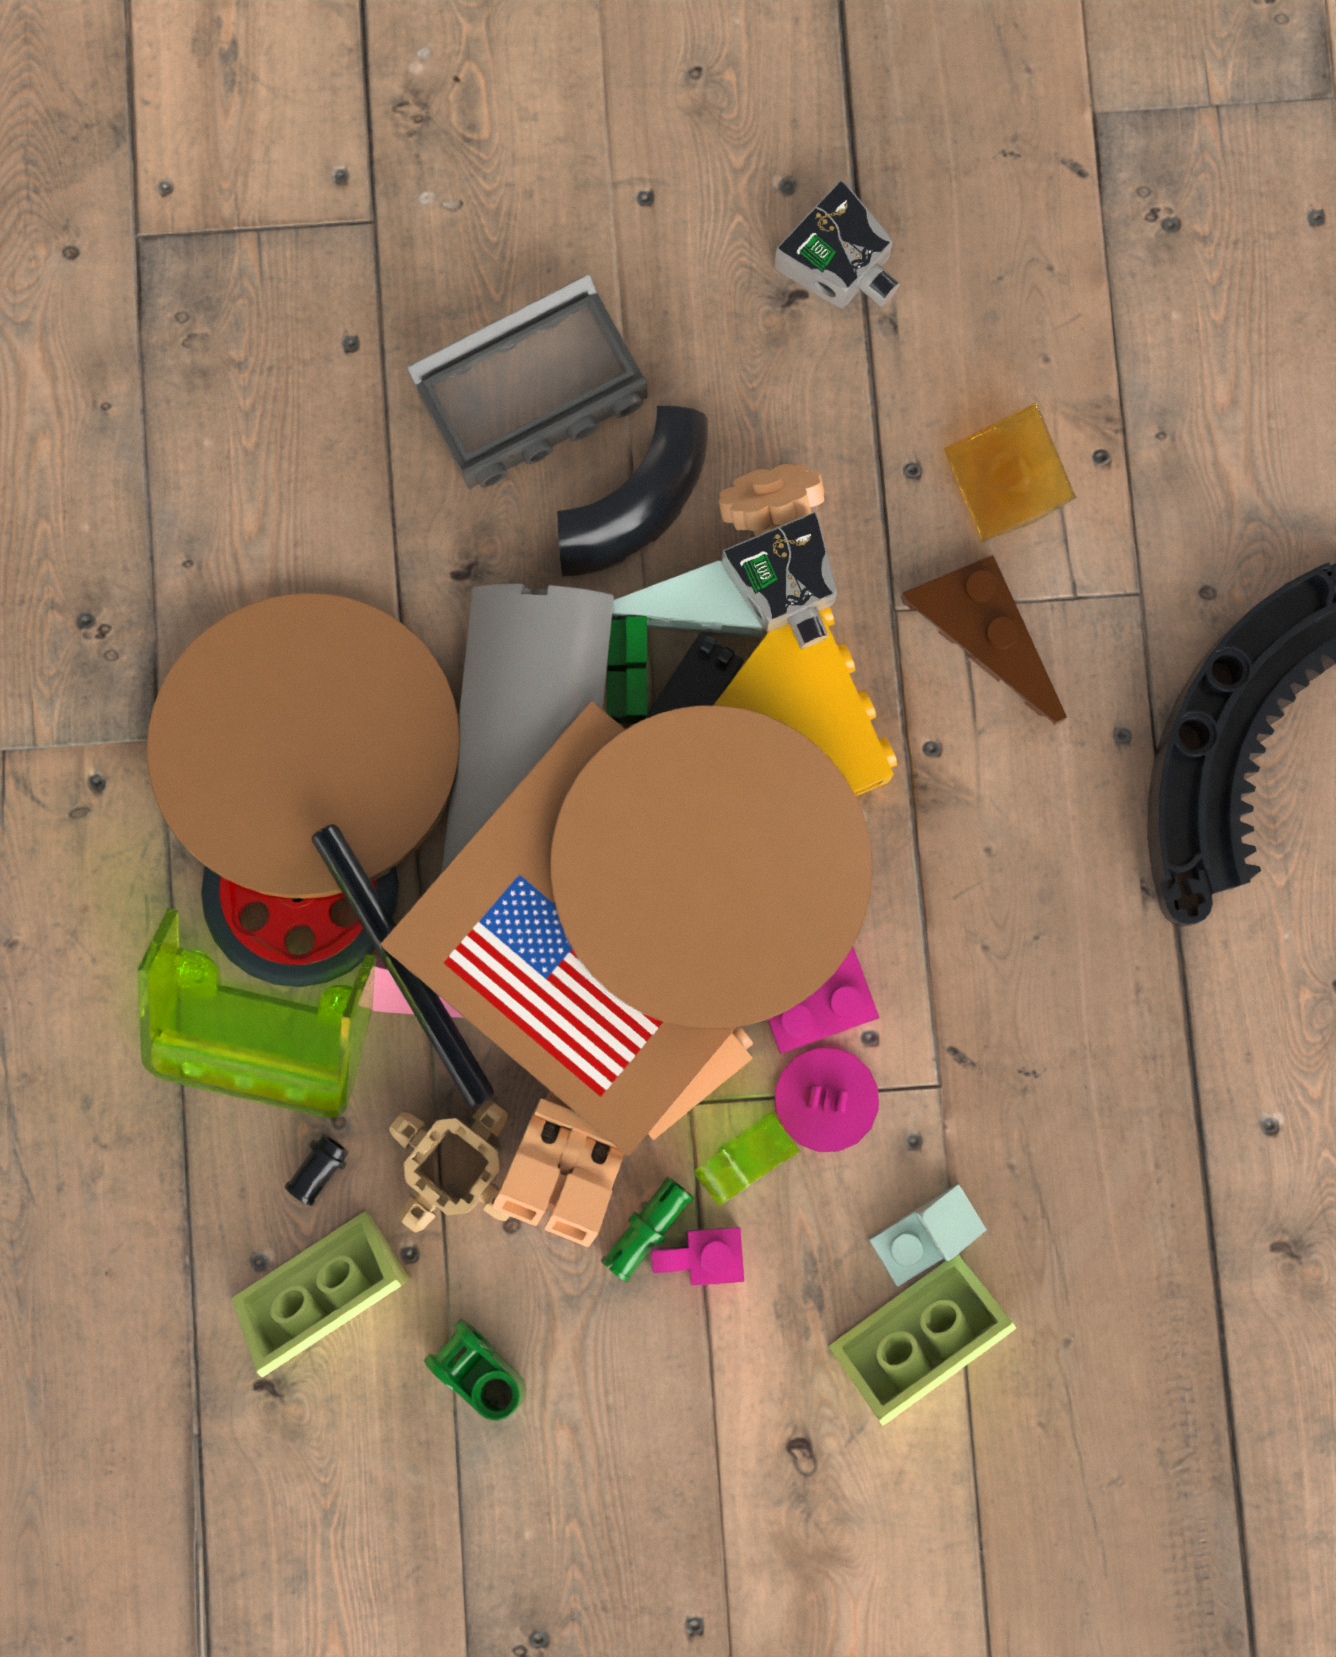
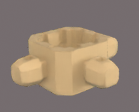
[389,1100,510,1233]

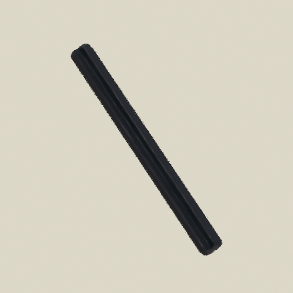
[312,824,494,1108]

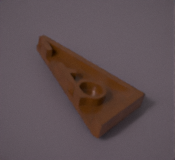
[901,555,1067,725]

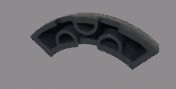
[557,406,708,577]

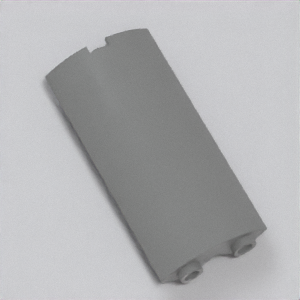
[442,584,614,872]

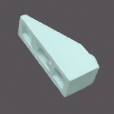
[612,561,763,638]

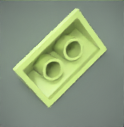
[231,1210,411,1377]
[828,1254,1016,1425]

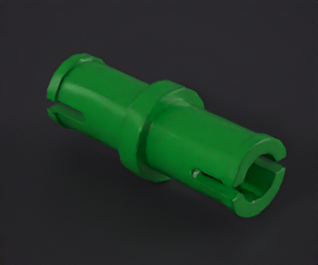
[601,1176,694,1282]

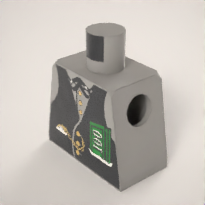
[774,179,900,308]
[722,511,837,649]

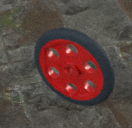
[201,866,399,987]

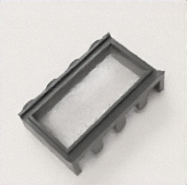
[407,274,648,489]

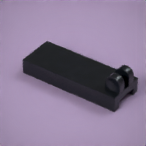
[647,633,744,718]

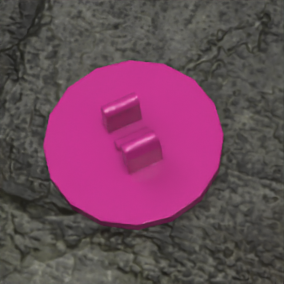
[775,1048,879,1152]

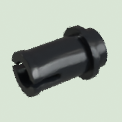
[284,1134,349,1206]

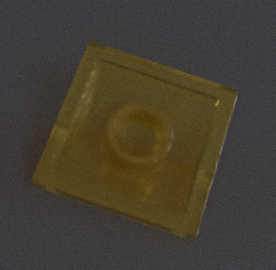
[944,403,1077,542]

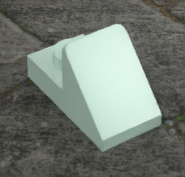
[868,1184,987,1286]

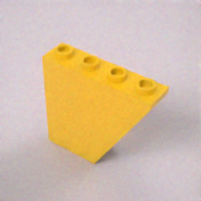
[713,607,897,796]

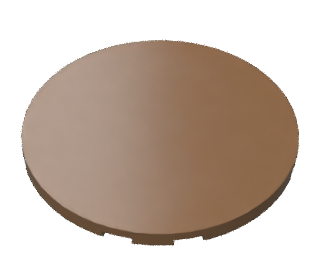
[147,593,460,899]
[550,706,873,1029]

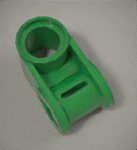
[424,1319,526,1421]

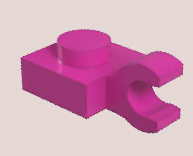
[651,1227,744,1286]

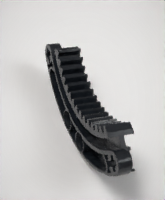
[1147,563,1336,927]

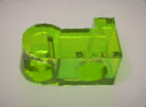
[693,1112,800,1206]

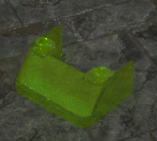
[137,909,376,1118]

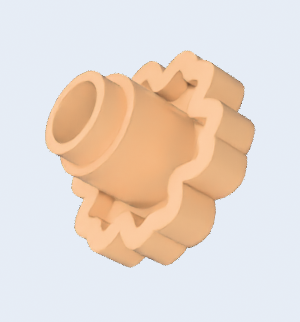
[719,464,825,536]

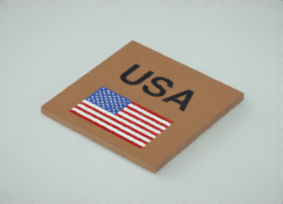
[380,701,736,1157]

